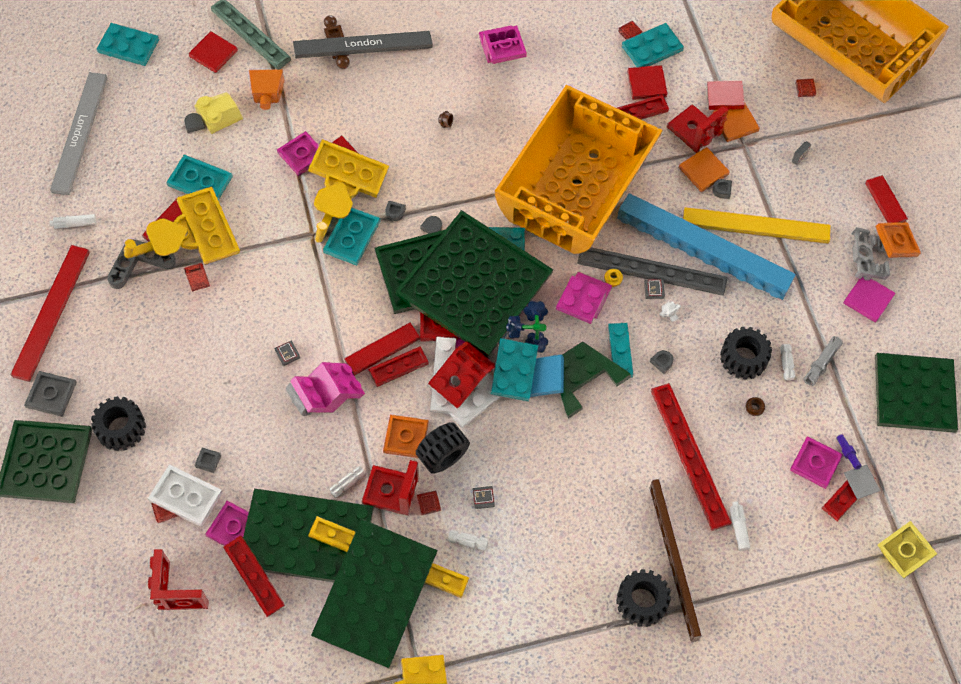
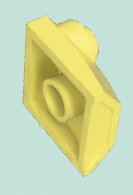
[194,92,243,134]
[877,521,937,578]

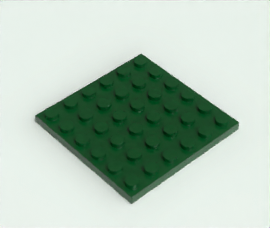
[395,210,554,357]

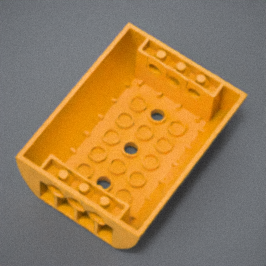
[771,0,949,103]
[495,85,663,254]

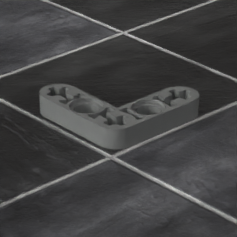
[108,239,176,289]

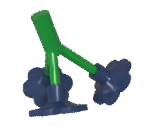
[506,301,548,353]

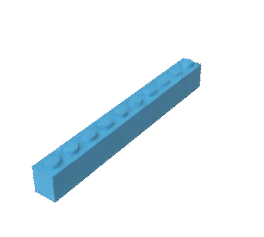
[617,193,796,300]

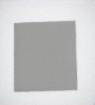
[844,464,881,499]

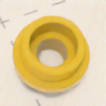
[604,269,623,287]

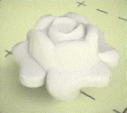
[659,301,681,322]

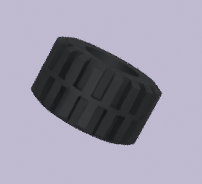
[720,326,772,380]
[91,396,146,451]
[415,422,470,474]
[616,569,671,627]

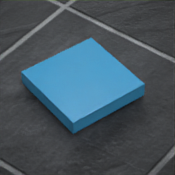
[530,355,564,397]

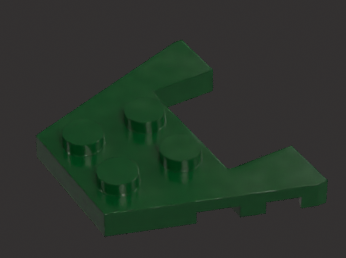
[560,341,631,419]

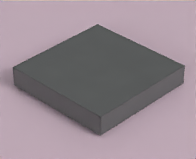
[24,371,77,417]

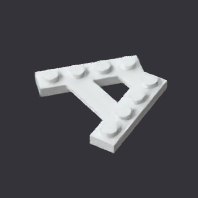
[430,337,502,428]

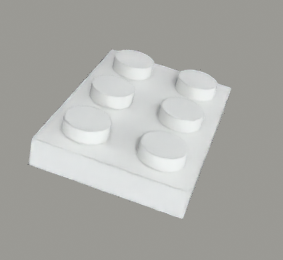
[148,464,223,527]

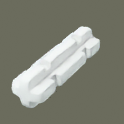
[780,344,795,381]
[330,466,366,498]
[448,530,488,550]

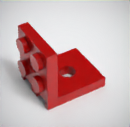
[667,104,728,153]
[428,341,495,409]
[362,460,419,516]
[148,549,209,610]

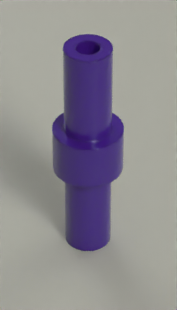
[836,434,862,470]

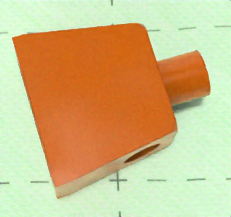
[249,69,285,110]

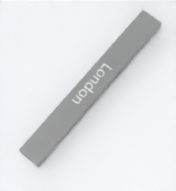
[50,72,107,195]

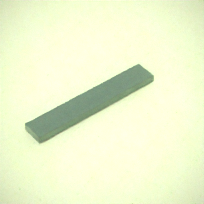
[211,0,291,70]

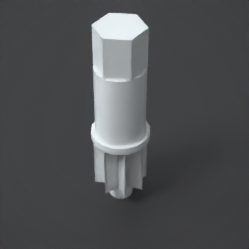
[50,214,96,229]
[729,501,750,551]

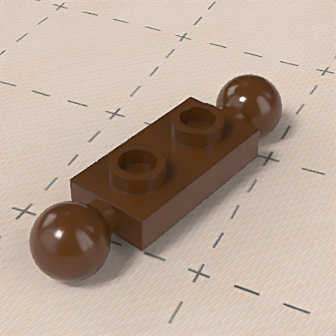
[324,15,350,69]

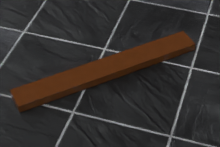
[649,479,702,642]

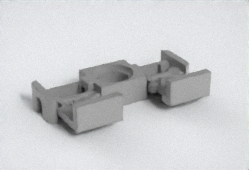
[851,227,890,281]

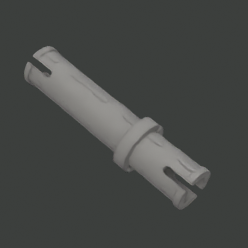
[804,336,843,386]

